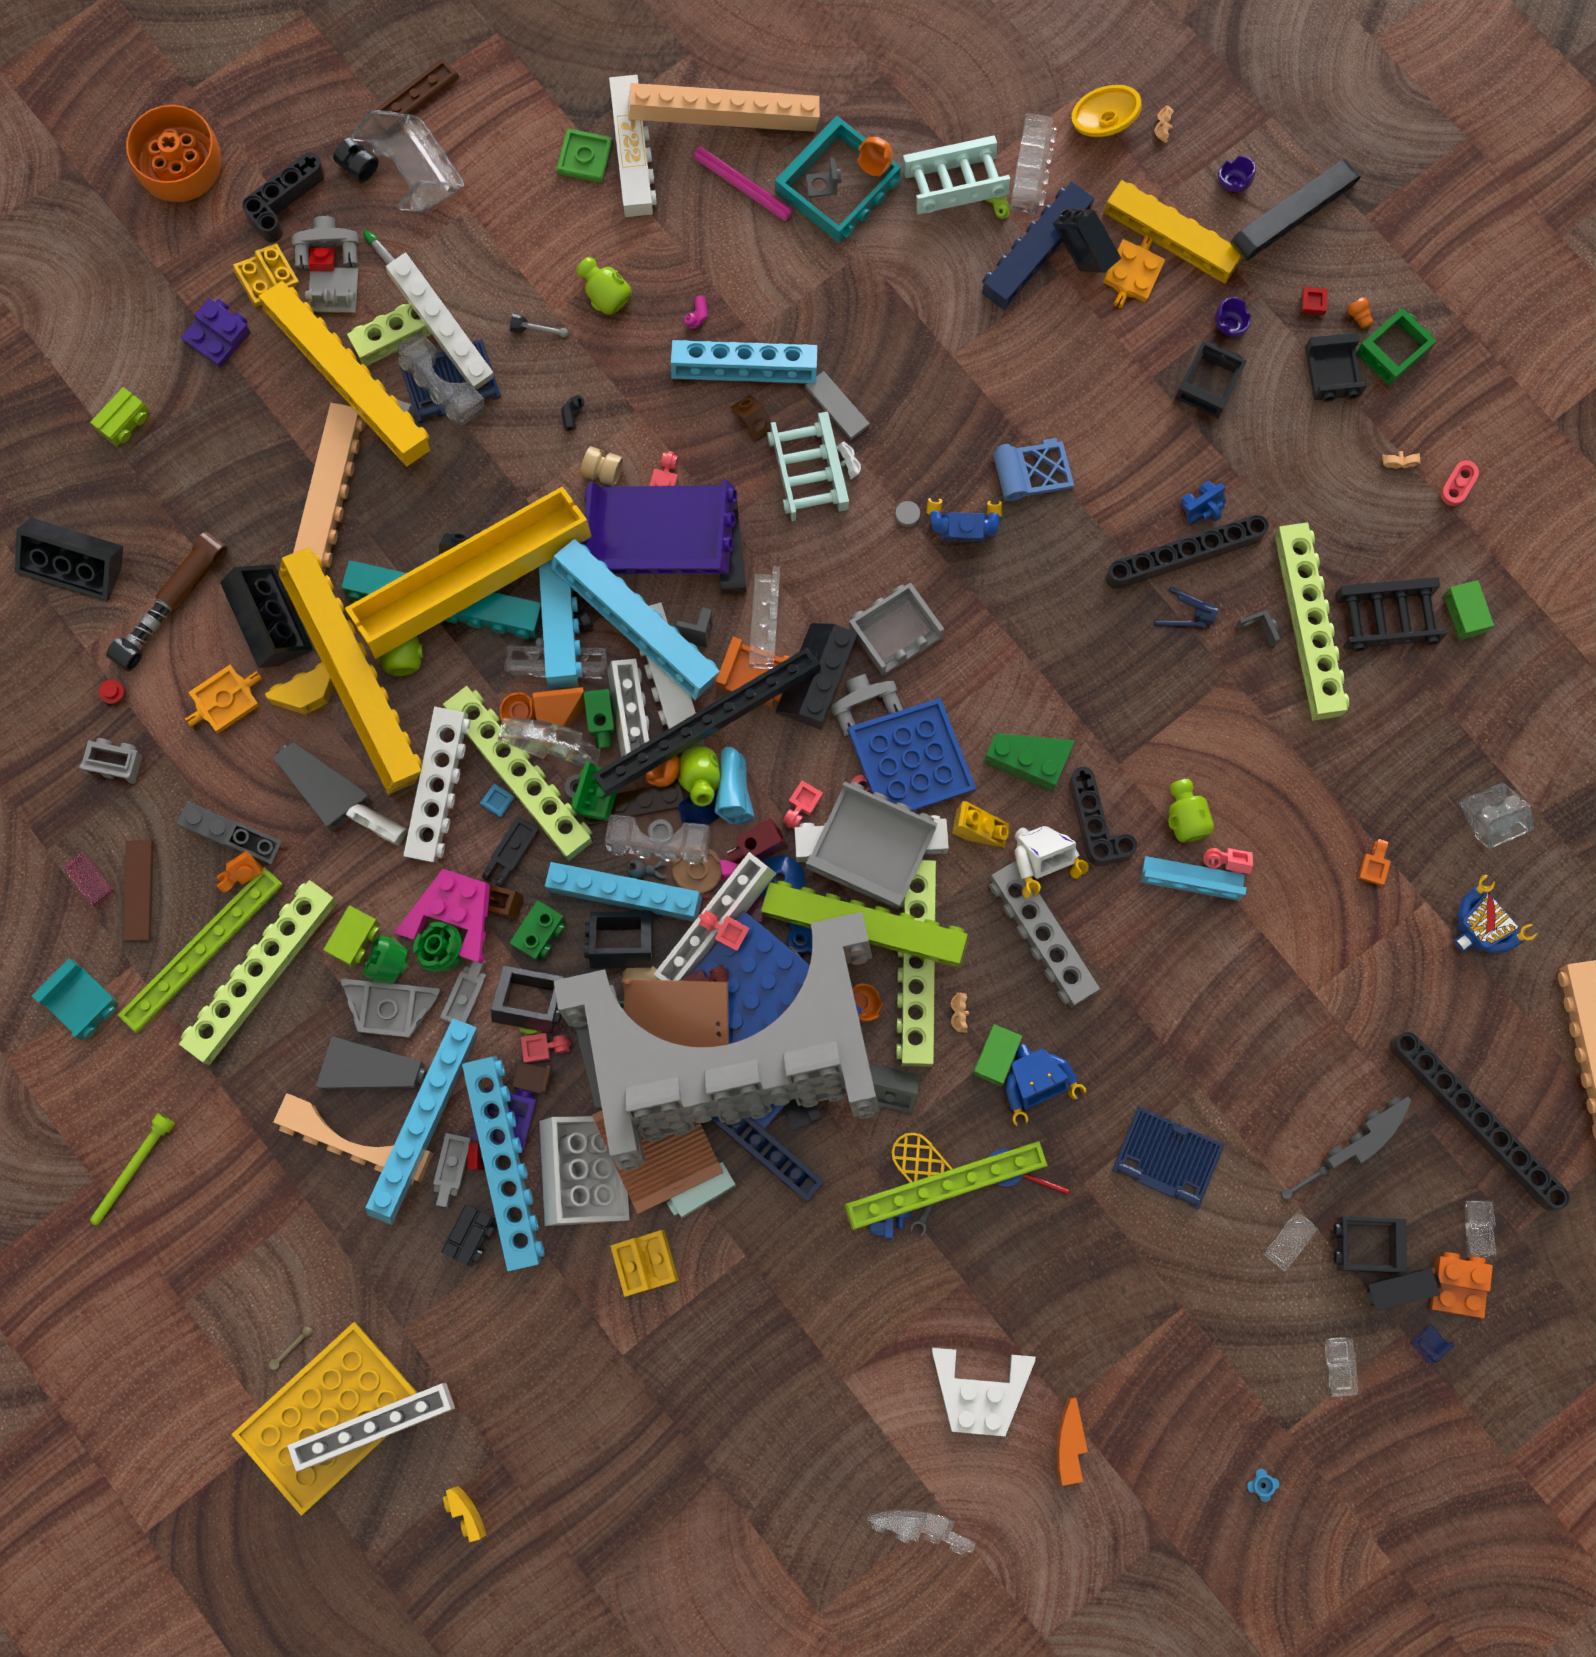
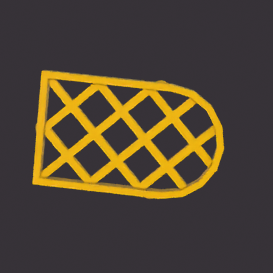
[892,1133,952,1183]

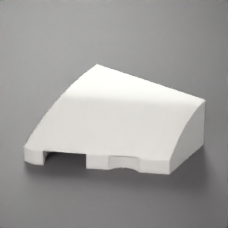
[346,804,409,847]

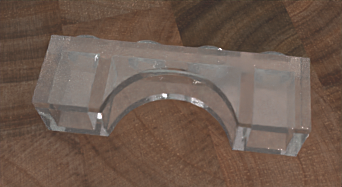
[397,332,484,426]
[604,814,712,864]

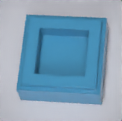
[480,783,516,819]

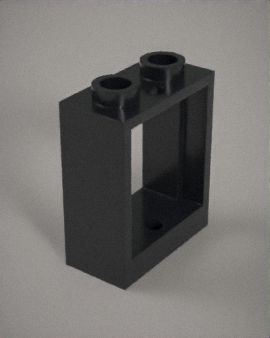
[1052,208,1122,273]
[1175,340,1247,419]
[584,911,653,969]
[491,965,564,1033]
[1333,1216,1407,1273]
[1366,1266,1443,1311]

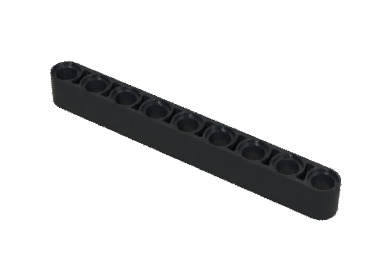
[1390,1032,1570,1211]

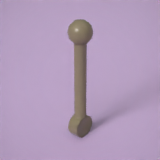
[269,1326,313,1370]

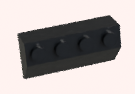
[15,518,123,601]
[220,564,313,668]
[775,623,858,730]

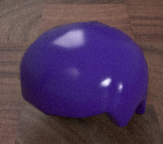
[1218,155,1256,192]
[1215,297,1252,337]

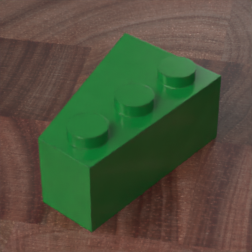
[983,733,1075,792]

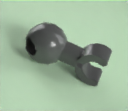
[627,858,668,880]

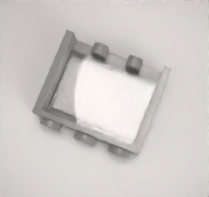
[849,583,944,677]

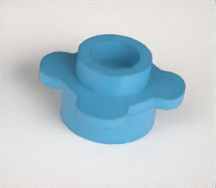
[1247,1469,1279,1502]

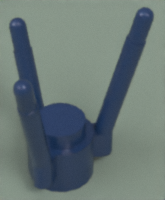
[1154,587,1218,629]

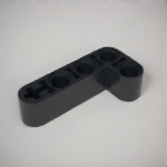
[242,153,325,242]
[720,501,747,595]
[1069,767,1138,866]

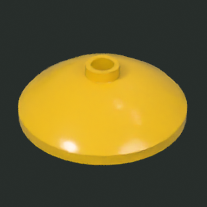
[1072,85,1142,138]

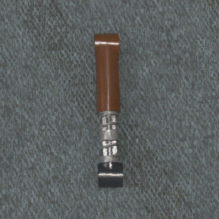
[106,532,228,672]

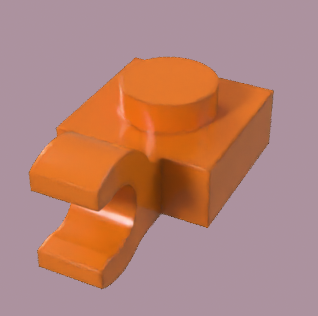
[1358,839,1391,886]
[217,851,263,893]

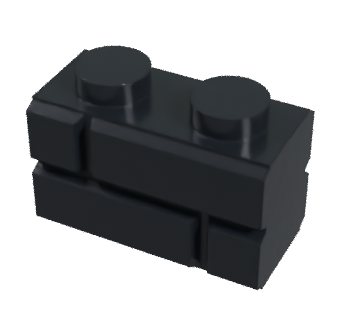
[441,1204,497,1267]

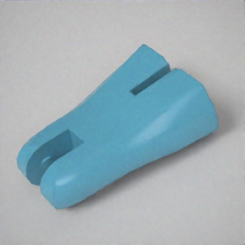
[715,747,755,824]

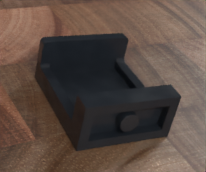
[1305,332,1367,402]

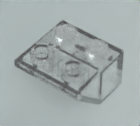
[1459,782,1534,849]

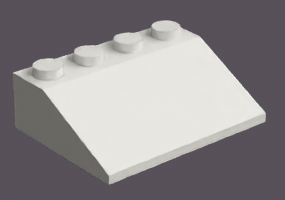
[539,1116,630,1226]

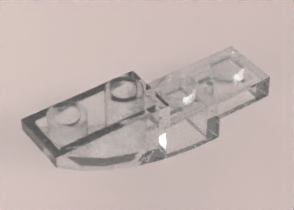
[498,718,601,768]
[867,1509,976,1555]

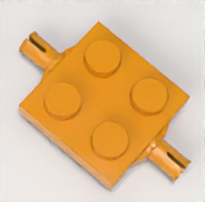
[1102,235,1166,308]
[185,665,262,734]

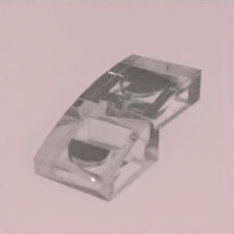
[1465,1201,1497,1258]
[1264,1211,1318,1272]
[1325,1337,1358,1397]

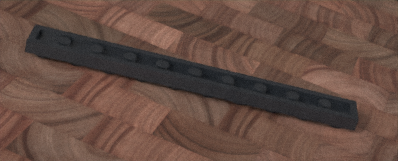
[592,648,821,796]

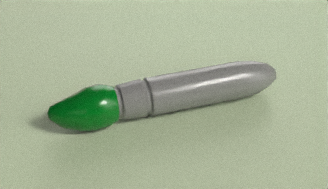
[364,230,395,265]

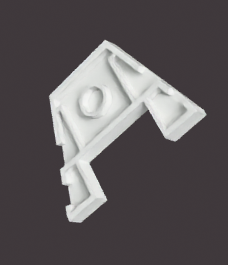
[932,1348,1035,1436]

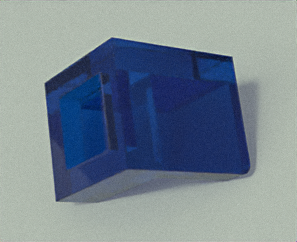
[678,794,720,829]
[1410,1325,1455,1363]

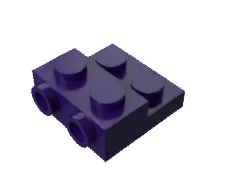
[181,297,251,368]
[472,1083,538,1151]

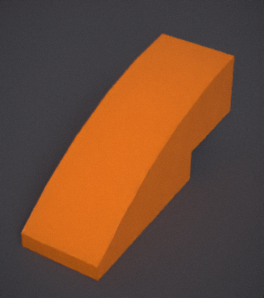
[1056,1397,1088,1486]

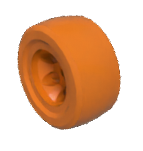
[126,105,222,203]

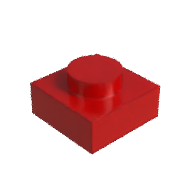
[309,247,336,271]
[1301,287,1328,315]
[467,1143,485,1171]

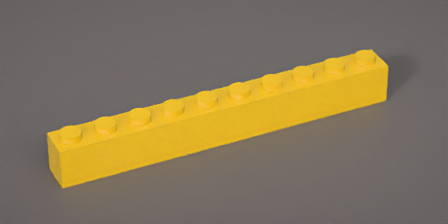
[259,281,430,467]

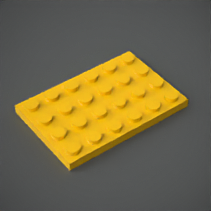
[232,1322,417,1516]

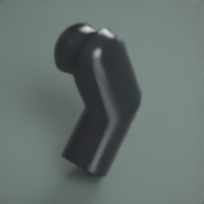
[561,395,584,431]

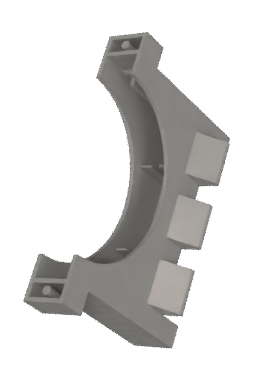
[554,912,880,1171]

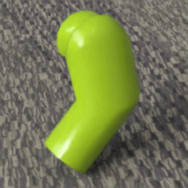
[985,196,1010,219]

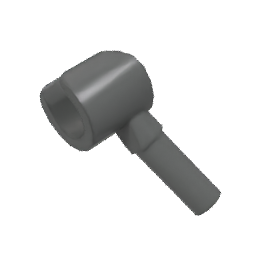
[910,1203,935,1237]

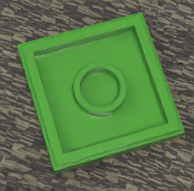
[556,128,613,184]

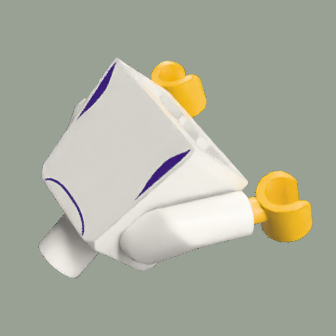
[1014,826,1089,899]

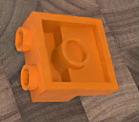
[1429,1252,1493,1318]

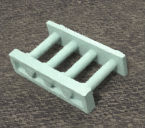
[903,135,1010,215]
[767,411,849,521]

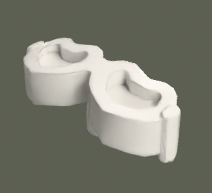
[836,442,861,479]

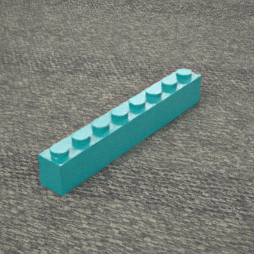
[341,560,542,639]

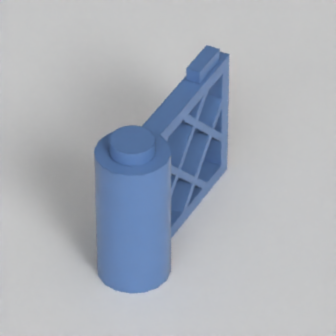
[993,438,1074,501]

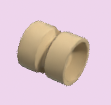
[580,446,624,487]

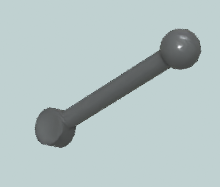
[1281,1166,1329,1200]

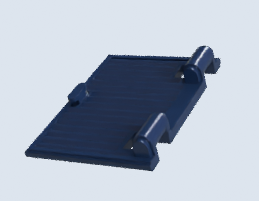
[399,339,501,423]
[1112,1106,1225,1209]

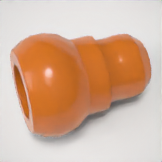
[1347,297,1373,329]

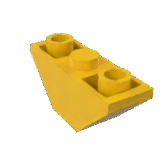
[265,662,334,715]
[952,801,1009,848]

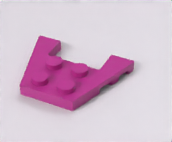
[395,869,490,964]

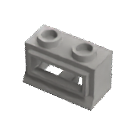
[79,738,143,784]

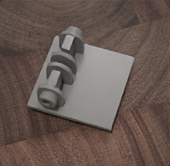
[305,268,359,313]

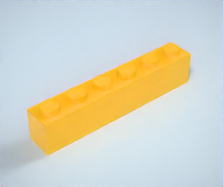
[1104,180,1242,284]

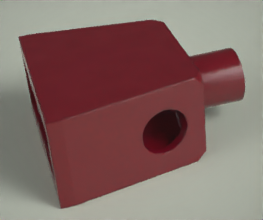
[727,818,789,864]

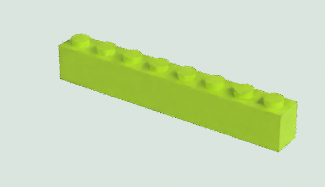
[761,881,969,968]

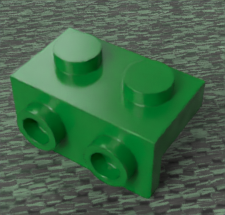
[572,761,618,821]

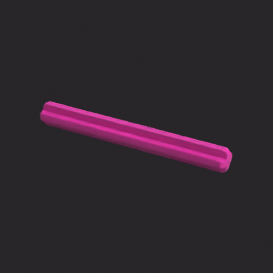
[694,146,792,221]

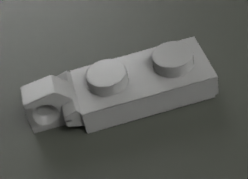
[440,960,487,1023]
[433,1133,472,1209]

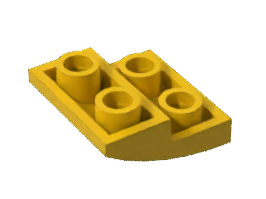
[233,243,299,308]
[443,1486,486,1542]

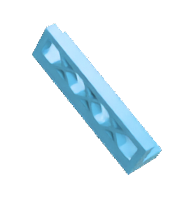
[1140,856,1246,901]

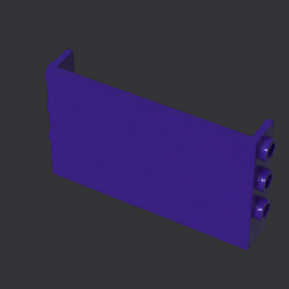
[580,480,737,574]

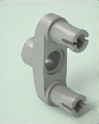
[291,216,359,270]
[830,674,904,737]

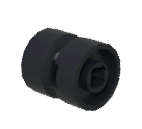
[333,137,379,183]

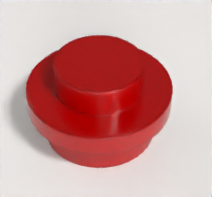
[99,679,125,704]

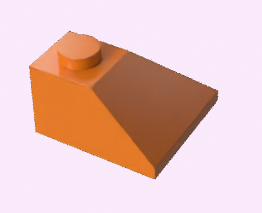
[532,687,585,738]

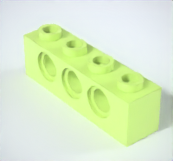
[347,304,431,366]

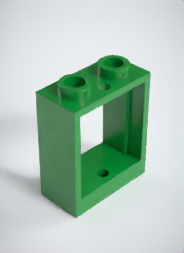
[1357,308,1436,386]

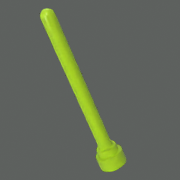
[90,1113,175,1225]

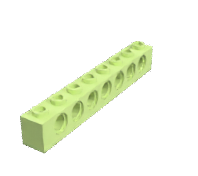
[1274,523,1349,721]
[443,686,593,861]
[896,860,936,1067]
[179,880,338,1065]

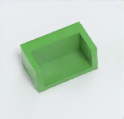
[1443,580,1494,640]
[972,1024,1022,1086]

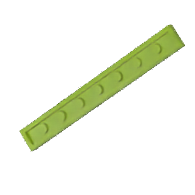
[118,867,284,1034]
[844,1141,1048,1230]

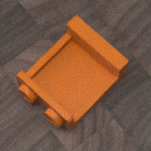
[716,637,789,708]

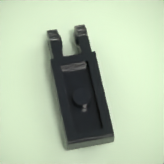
[482,816,540,887]

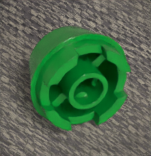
[413,922,464,972]
[362,934,408,984]

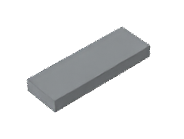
[805,371,870,441]

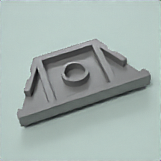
[341,978,441,1038]

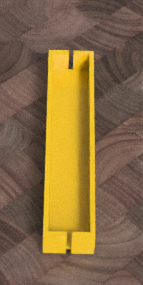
[345,486,592,659]
[278,547,422,795]

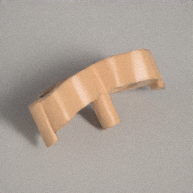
[1154,105,1174,143]
[1382,451,1421,469]
[950,992,969,1033]

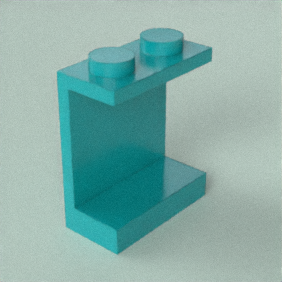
[32,958,119,1041]

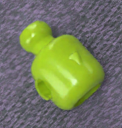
[576,257,632,315]
[377,636,423,676]
[678,746,720,806]
[1168,779,1214,843]

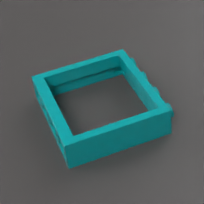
[775,116,901,243]

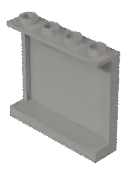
[806,781,938,910]

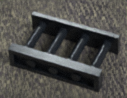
[1335,577,1448,652]

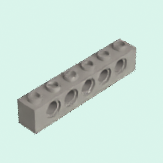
[989,861,1100,1008]

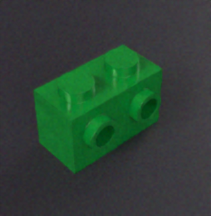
[510,900,566,963]

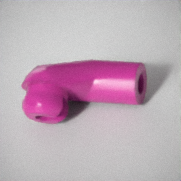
[684,296,708,329]

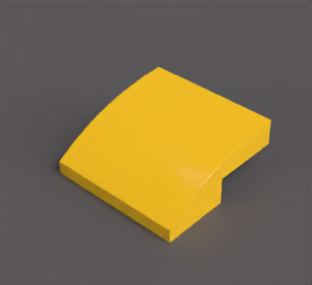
[610,1230,679,1297]

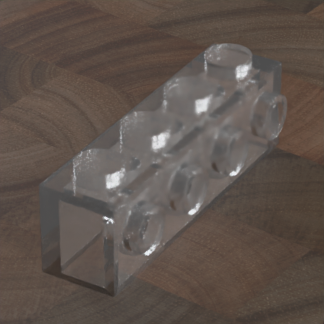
[1010,113,1057,214]

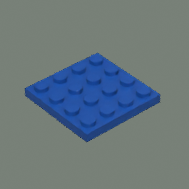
[847,698,976,812]

